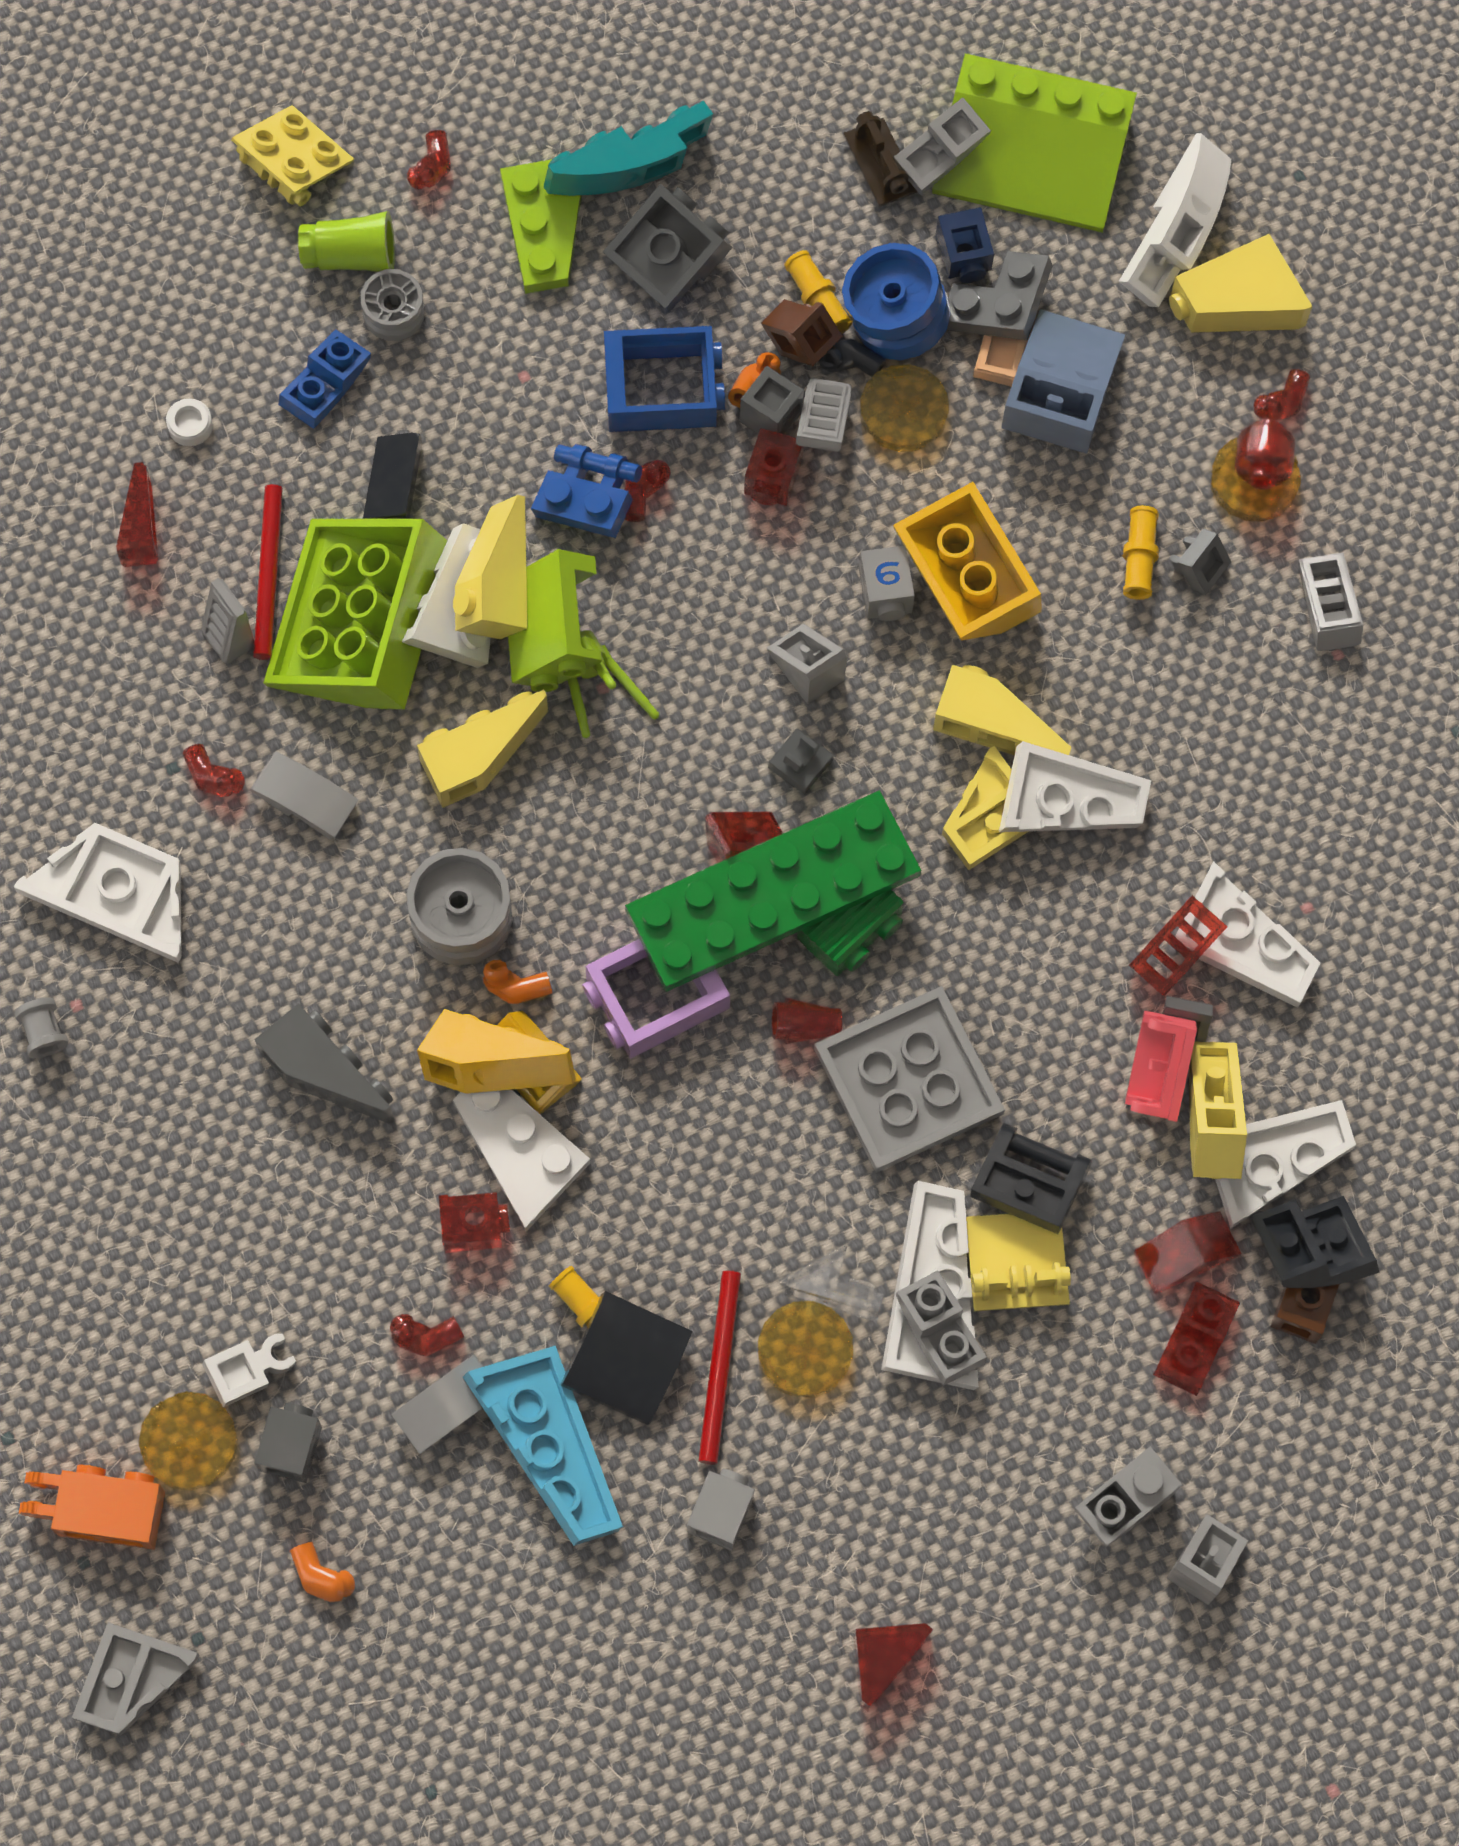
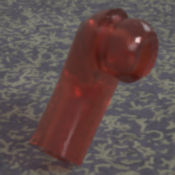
[407,130,451,190]
[1254,369,1311,421]
[390,1314,464,1356]

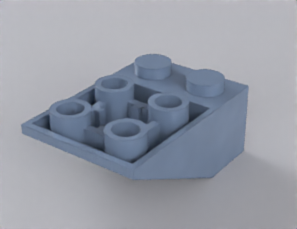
[1001,309,1125,454]

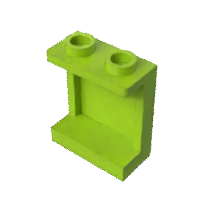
[508,549,602,692]

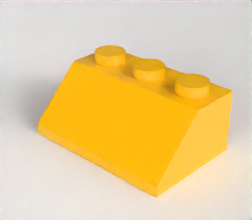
[893,482,1042,641]

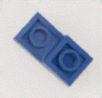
[278,329,371,429]

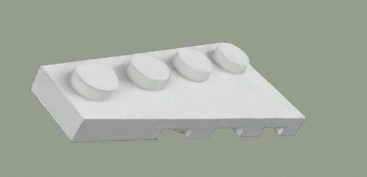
[881,1181,979,1390]

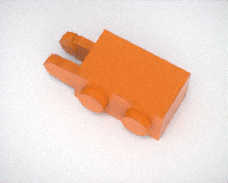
[18,1465,165,1550]

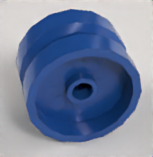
[842,243,951,360]

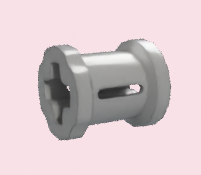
[14,997,68,1058]

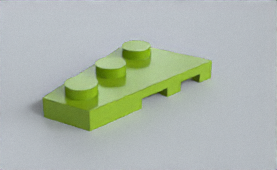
[500,159,582,294]

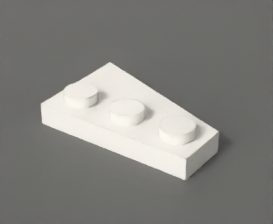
[402,523,491,668]
[999,741,1151,832]
[453,1090,590,1232]
[1215,1100,1356,1229]

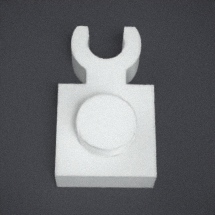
[202,1334,296,1408]

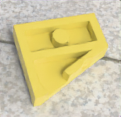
[942,746,1029,870]

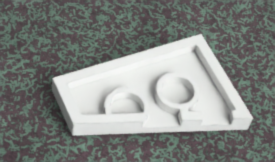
[1171,861,1320,1008]

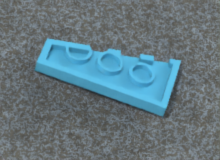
[463,1346,623,1546]

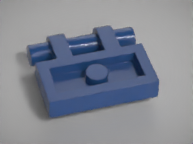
[531,444,642,539]

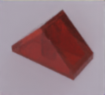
[705,812,783,863]
[1134,1211,1242,1295]
[854,1623,933,1712]

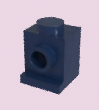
[935,207,994,283]

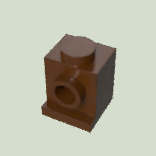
[761,299,842,366]
[1270,1284,1340,1344]

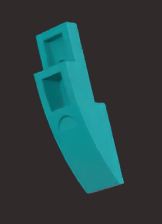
[543,100,713,196]

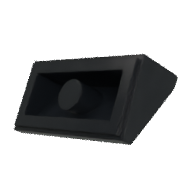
[363,432,422,519]

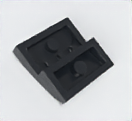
[1251,1196,1380,1288]
[561,1291,693,1425]

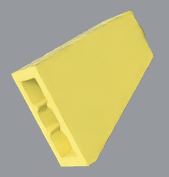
[1169,234,1312,333]

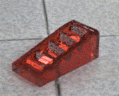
[116,462,159,567]
[1129,895,1228,996]

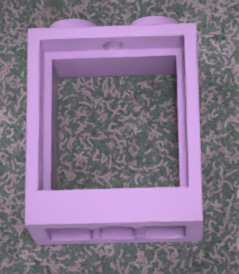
[582,939,730,1059]

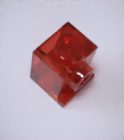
[439,1192,510,1253]

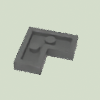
[946,251,1053,340]

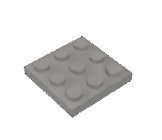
[814,986,1005,1173]

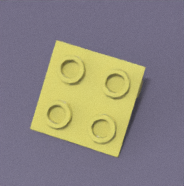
[231,105,354,207]
[966,1214,1071,1312]

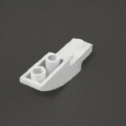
[1119,133,1231,307]

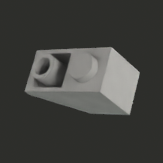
[1074,1446,1182,1547]

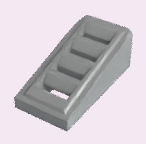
[796,378,852,452]
[1298,553,1363,651]
[202,578,254,663]

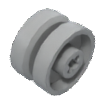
[406,848,513,966]

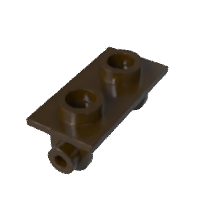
[843,111,917,207]

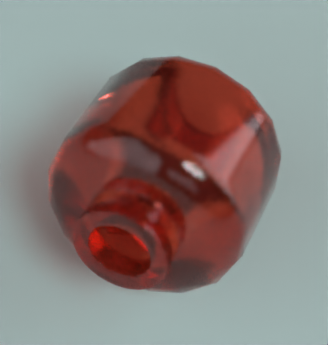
[1234,419,1296,490]

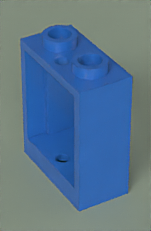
[604,326,725,432]

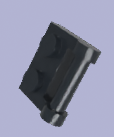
[970,1123,1092,1234]

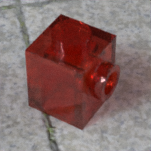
[744,428,803,506]

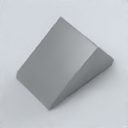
[767,624,847,704]
[1167,1514,1248,1605]

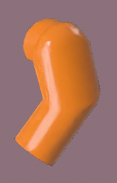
[728,352,781,408]
[483,960,552,1004]
[290,1542,355,1602]

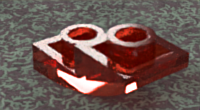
[1153,1282,1240,1396]

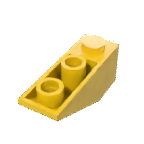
[417,1009,576,1093]

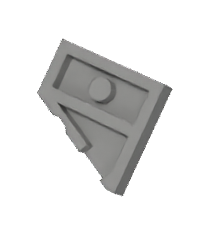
[72,1622,199,1736]

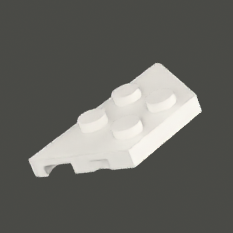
[14,823,181,963]

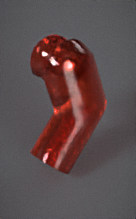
[624,460,671,522]
[182,744,245,797]

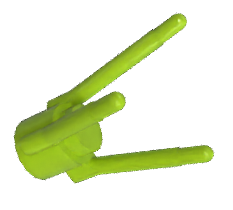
[567,630,659,739]

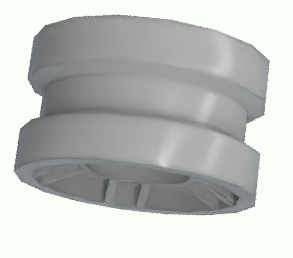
[361,269,424,341]

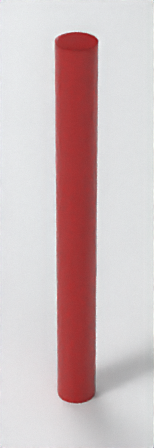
[253,484,283,660]
[698,1271,741,1465]

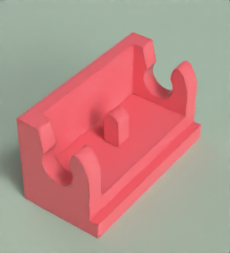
[1125,1011,1197,1122]

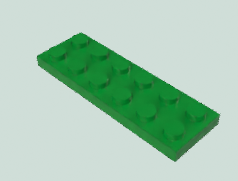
[625,790,922,992]

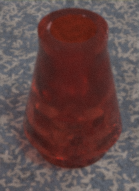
[771,998,842,1044]

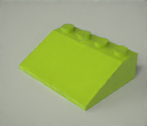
[932,53,1137,233]
[263,519,448,709]

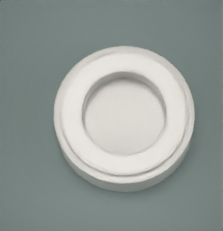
[166,399,213,446]

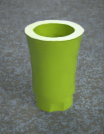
[298,211,395,272]

